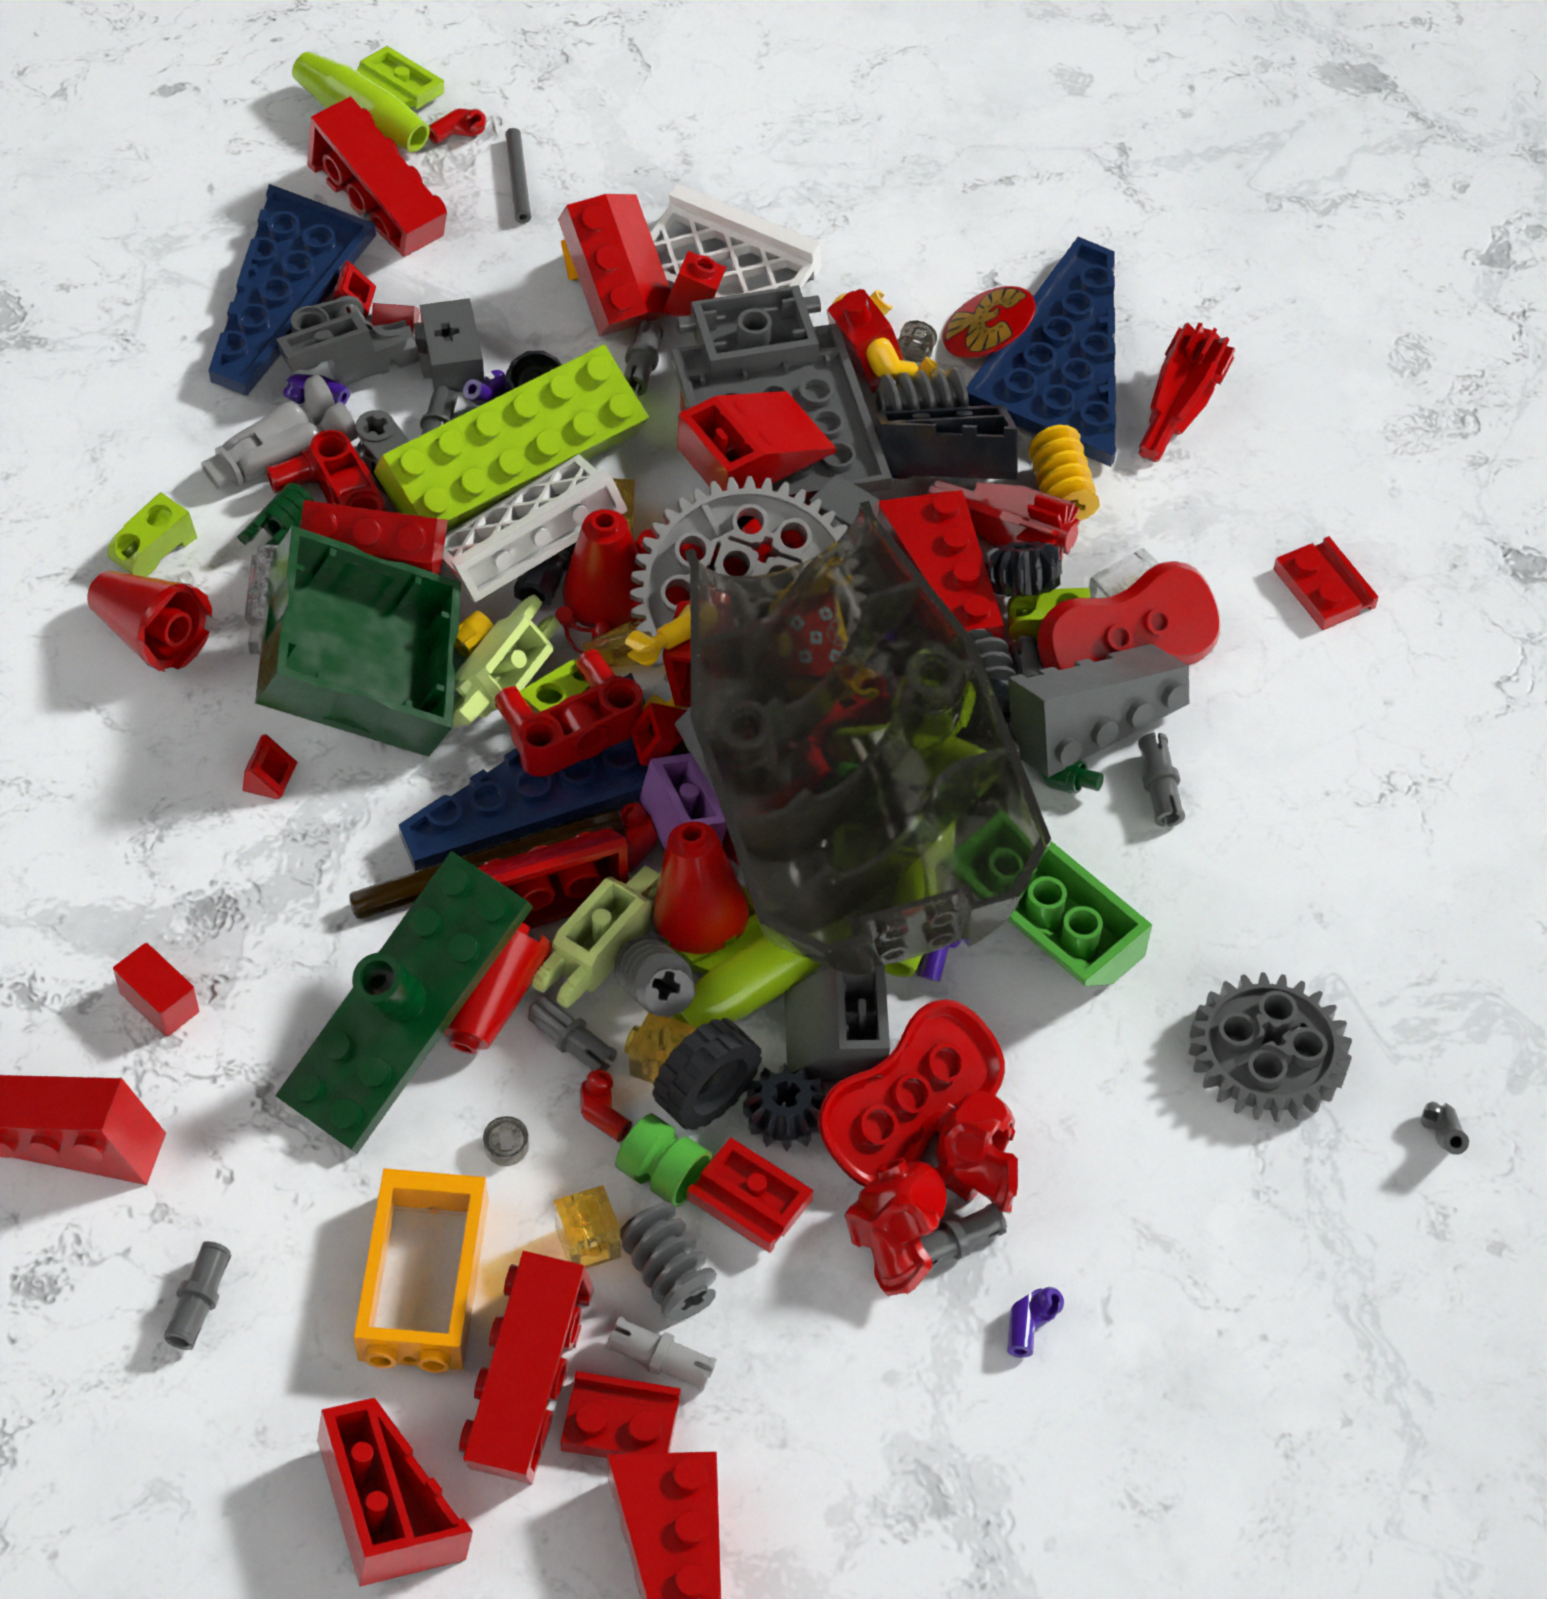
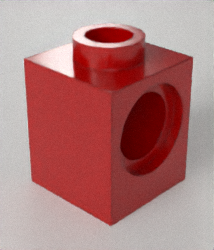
[663,251,726,317]

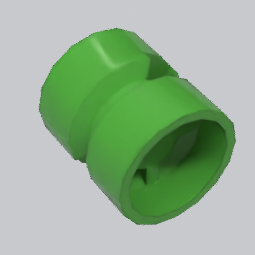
[615,1113,712,1208]

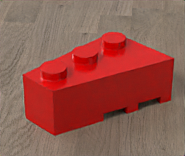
[0,1075,166,1185]
[317,1397,473,1587]

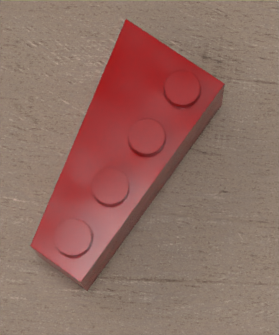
[876,490,1004,663]
[459,1250,594,1484]
[607,1451,721,1599]

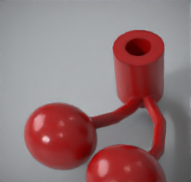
[555,606,614,656]

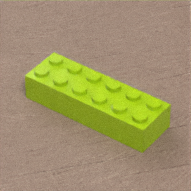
[374,344,649,533]

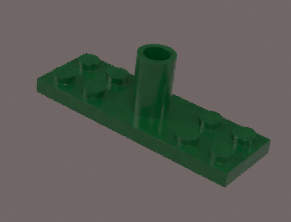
[275,851,533,1154]

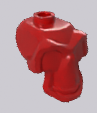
[936,1091,1018,1214]
[844,1158,947,1297]

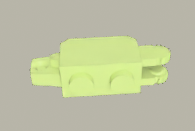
[452,595,560,728]
[532,865,660,1008]

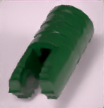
[236,483,314,563]

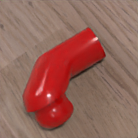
[428,108,487,144]
[580,1069,632,1142]

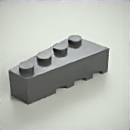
[1008,644,1190,777]

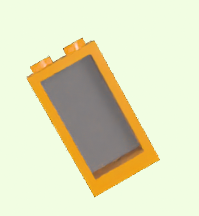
[353,1168,489,1373]

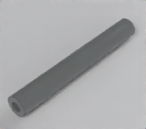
[505,128,531,223]

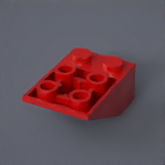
[677,391,836,491]

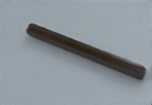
[349,810,623,919]

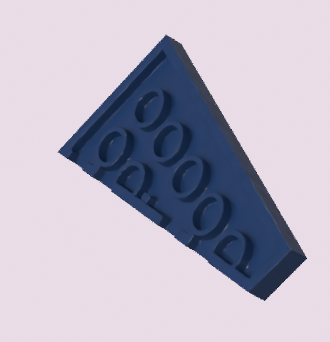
[208,184,376,396]
[398,673,653,872]

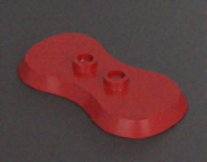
[1038,561,1221,670]
[819,999,1005,1187]

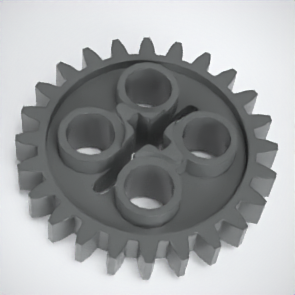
[1189,972,1352,1122]

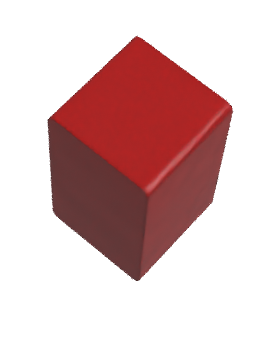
[113,943,200,1037]

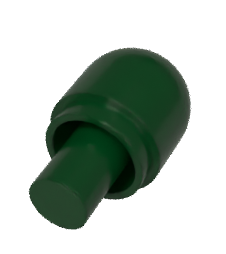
[1039,761,1104,794]

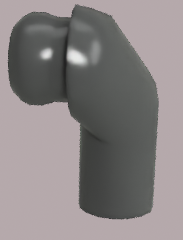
[1421,1101,1469,1155]

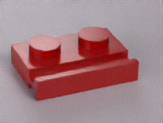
[1273,536,1379,630]
[687,1137,814,1253]
[560,1371,681,1458]

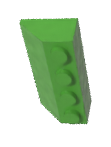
[943,807,1152,986]

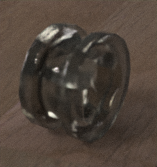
[897,320,937,362]
[483,1116,529,1166]

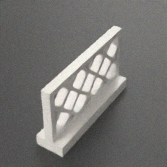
[650,183,822,297]
[442,454,628,603]

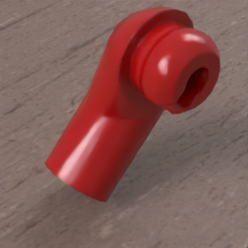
[620,803,658,873]

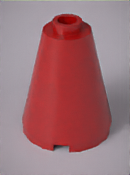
[562,509,645,630]
[87,571,212,672]
[652,821,749,954]
[444,923,552,1054]

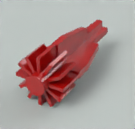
[1138,322,1235,462]
[928,479,1080,560]

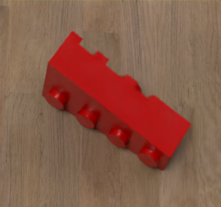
[307,96,447,257]

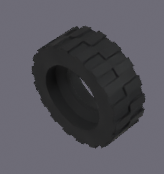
[652,1018,762,1130]

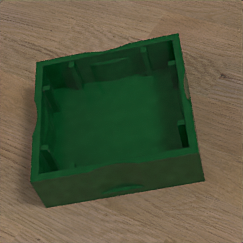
[255,526,462,757]

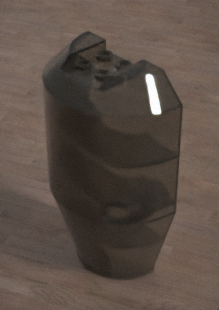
[685,501,1051,975]

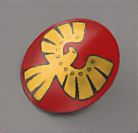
[942,286,1036,358]

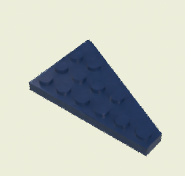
[967,236,1116,467]

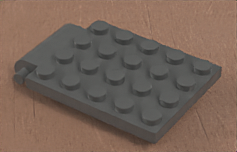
[671,285,892,504]

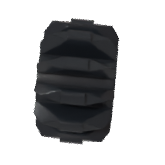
[985,541,1062,597]
[743,1062,826,1152]

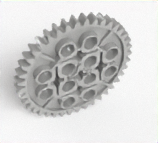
[629,476,870,704]

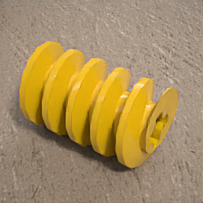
[1028,425,1100,521]

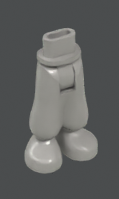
[201,374,358,490]

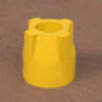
[453,611,494,659]

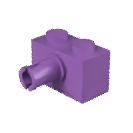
[639,753,752,849]

